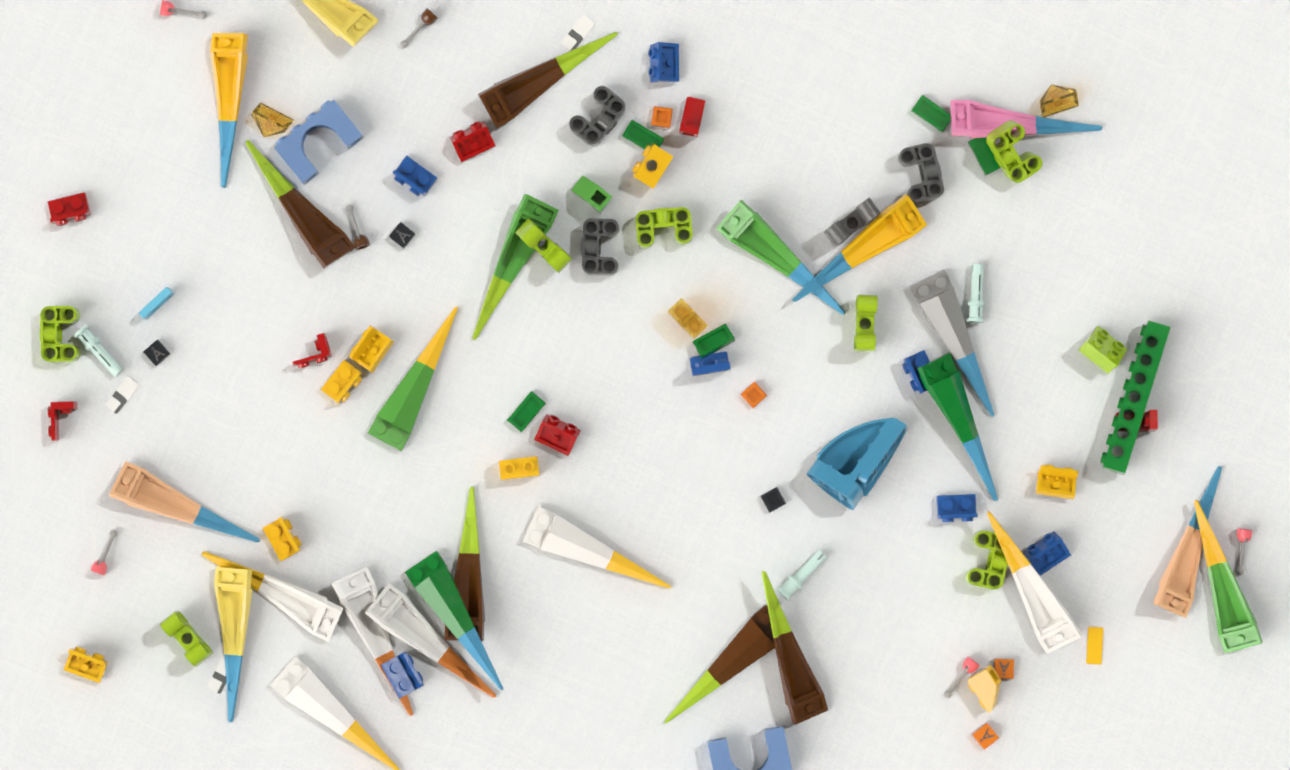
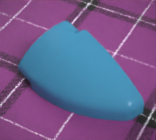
[806,418,907,510]

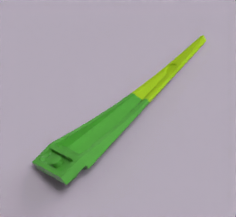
[472,194,559,340]

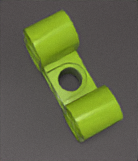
[986,120,1043,183]
[635,207,693,249]
[515,218,572,273]
[854,294,878,352]
[40,306,81,363]
[965,530,1008,589]
[160,611,213,667]

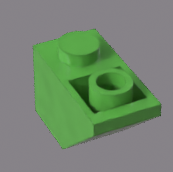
[571,175,613,214]

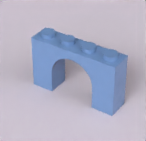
[274,99,364,185]
[707,725,792,770]

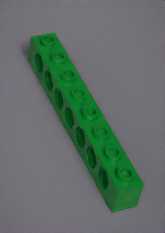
[1100,320,1171,475]

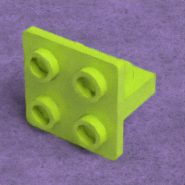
[1078,326,1127,374]

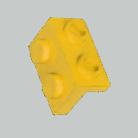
[349,325,394,373]
[1036,464,1079,500]
[63,646,109,683]

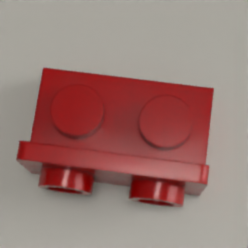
[450,121,496,162]
[47,192,91,226]
[534,414,581,456]

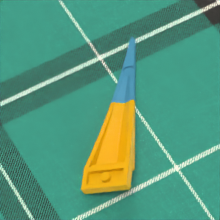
[210,33,248,188]
[792,194,927,302]

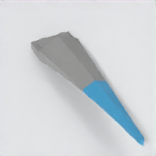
[910,270,994,417]

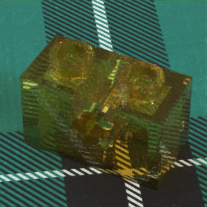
[667,298,708,340]

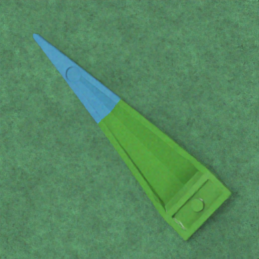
[716,199,845,315]

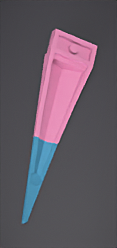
[950,100,1103,138]

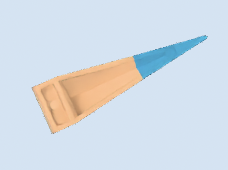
[109,461,260,542]
[1153,466,1222,618]

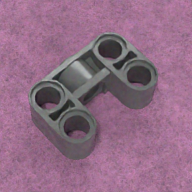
[569,86,626,147]
[898,143,944,204]
[824,197,881,248]
[581,218,619,276]

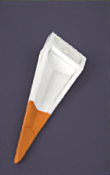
[332,566,413,716]
[365,583,496,698]

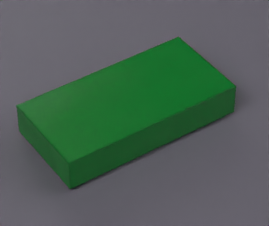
[911,95,951,133]
[622,120,664,149]
[968,137,1001,176]
[692,323,735,359]
[507,391,546,433]

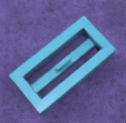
[139,287,175,320]

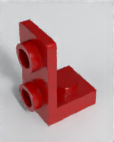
[679,97,705,138]
[292,333,332,369]
[48,401,78,441]
[1115,410,1158,432]

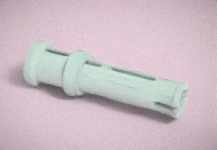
[967,264,985,323]
[74,325,124,377]
[777,550,827,601]

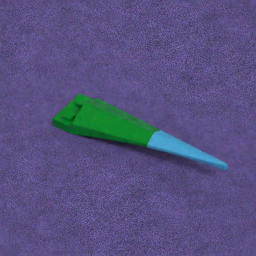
[917,353,998,501]
[405,551,503,690]

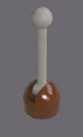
[401,8,438,48]
[346,204,370,250]

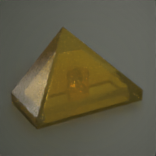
[1039,85,1079,118]
[251,102,294,137]

